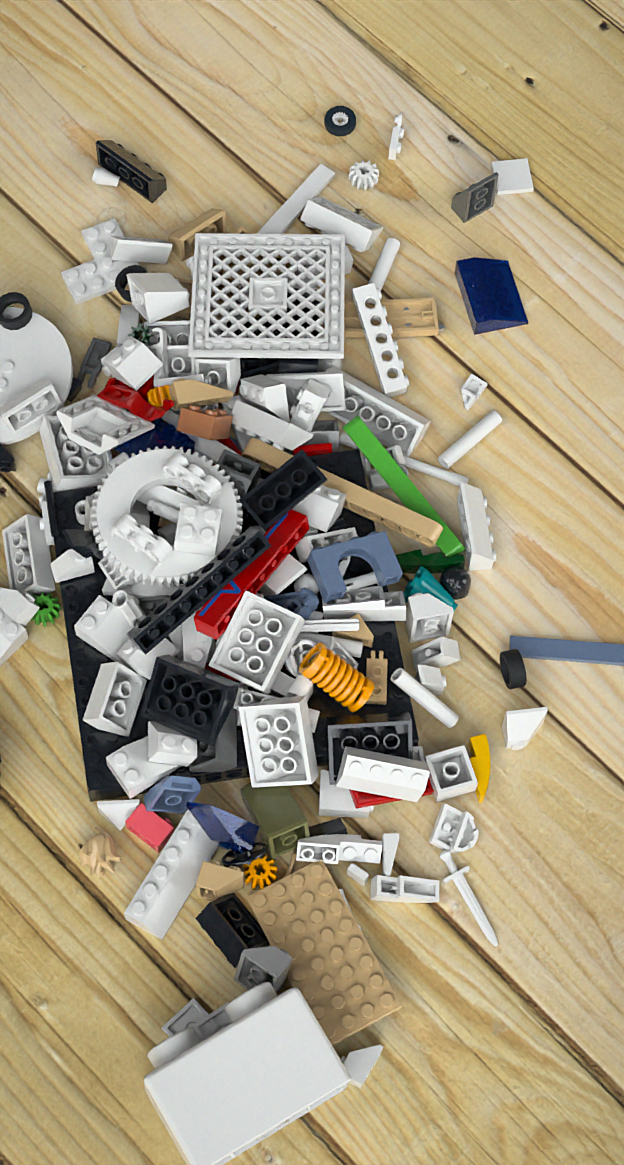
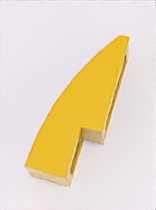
[468,733,490,803]

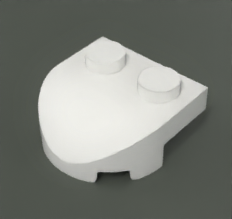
[428,804,479,853]

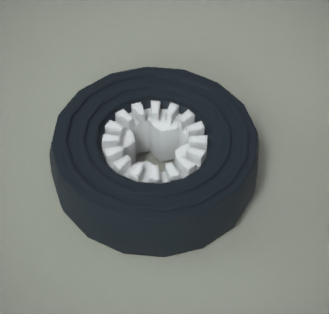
[324,106,356,136]

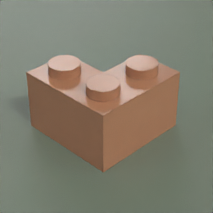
[177,404,233,440]

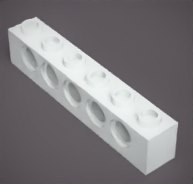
[352,283,409,398]

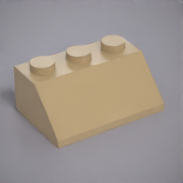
[168,208,226,262]

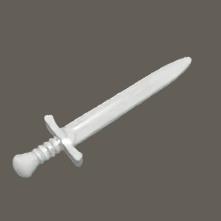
[440,850,498,947]

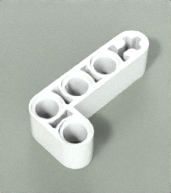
[269,671,313,701]

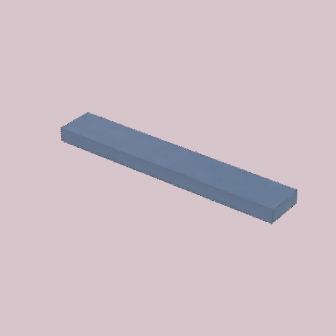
[509,636,624,666]

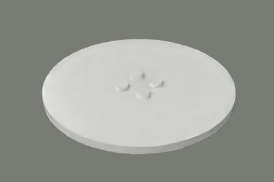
[0,307,73,446]

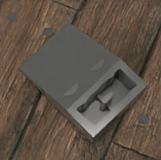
[216,449,261,511]

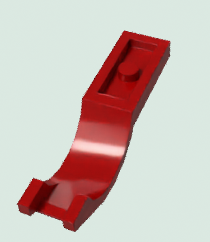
[97,384,175,422]

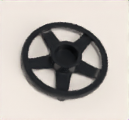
[221,842,268,867]

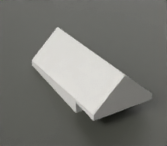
[322,586,406,621]

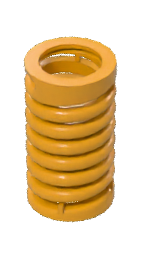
[299,642,374,712]

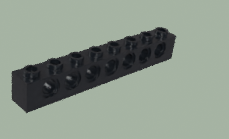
[126,526,271,655]

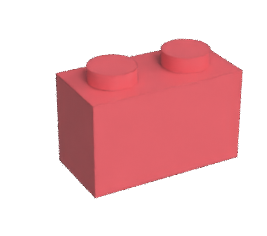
[125,803,174,853]

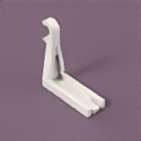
[152,327,211,387]

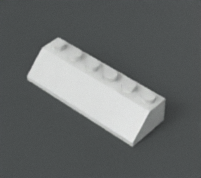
[325,366,431,457]
[124,806,227,940]

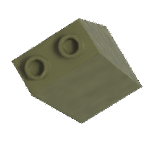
[240,783,310,859]

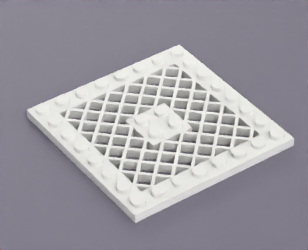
[188,233,345,359]

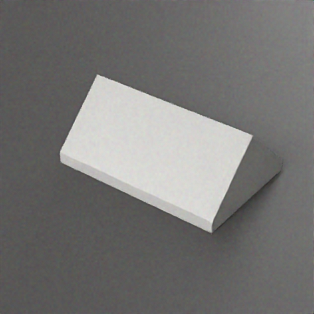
[110,235,172,264]

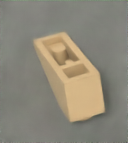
[169,378,234,410]

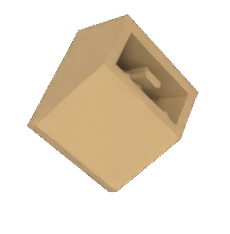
[196,860,245,901]

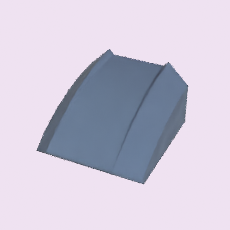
[143,776,201,814]

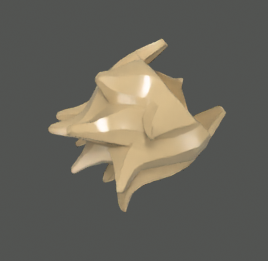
[77,826,122,879]

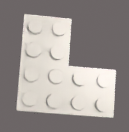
[61,218,138,305]

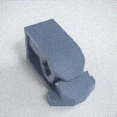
[265,588,319,620]

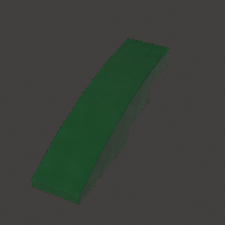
[396,549,465,574]

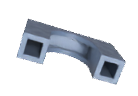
[307,531,403,603]

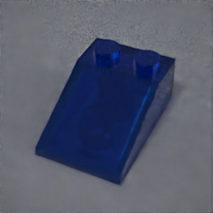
[186,802,259,852]

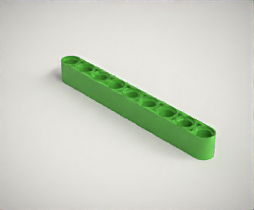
[342,415,466,558]

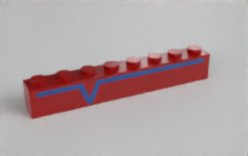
[194,510,309,640]

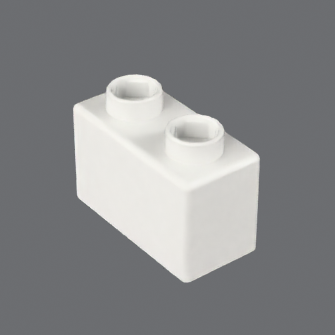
[144,982,352,1165]

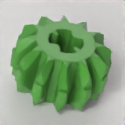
[31,592,61,627]

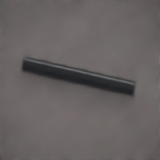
[44,481,59,537]

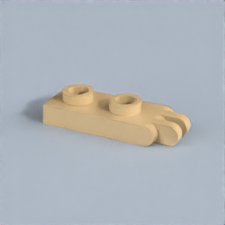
[365,650,387,705]

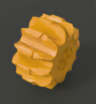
[147,385,171,407]
[243,855,278,890]

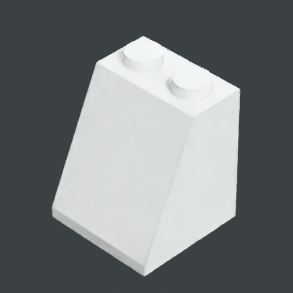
[127,273,190,324]

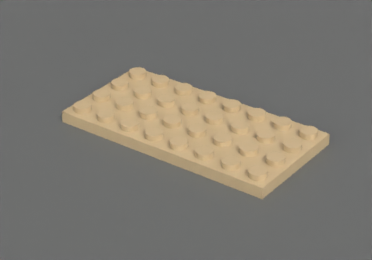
[246,858,402,1045]

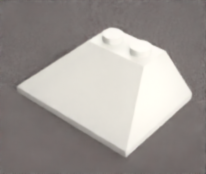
[57,395,155,454]

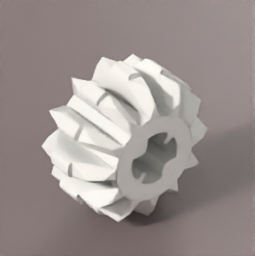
[348,159,379,191]

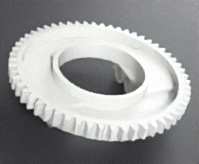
[91,446,243,587]

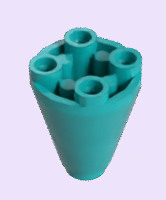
[403,566,458,611]

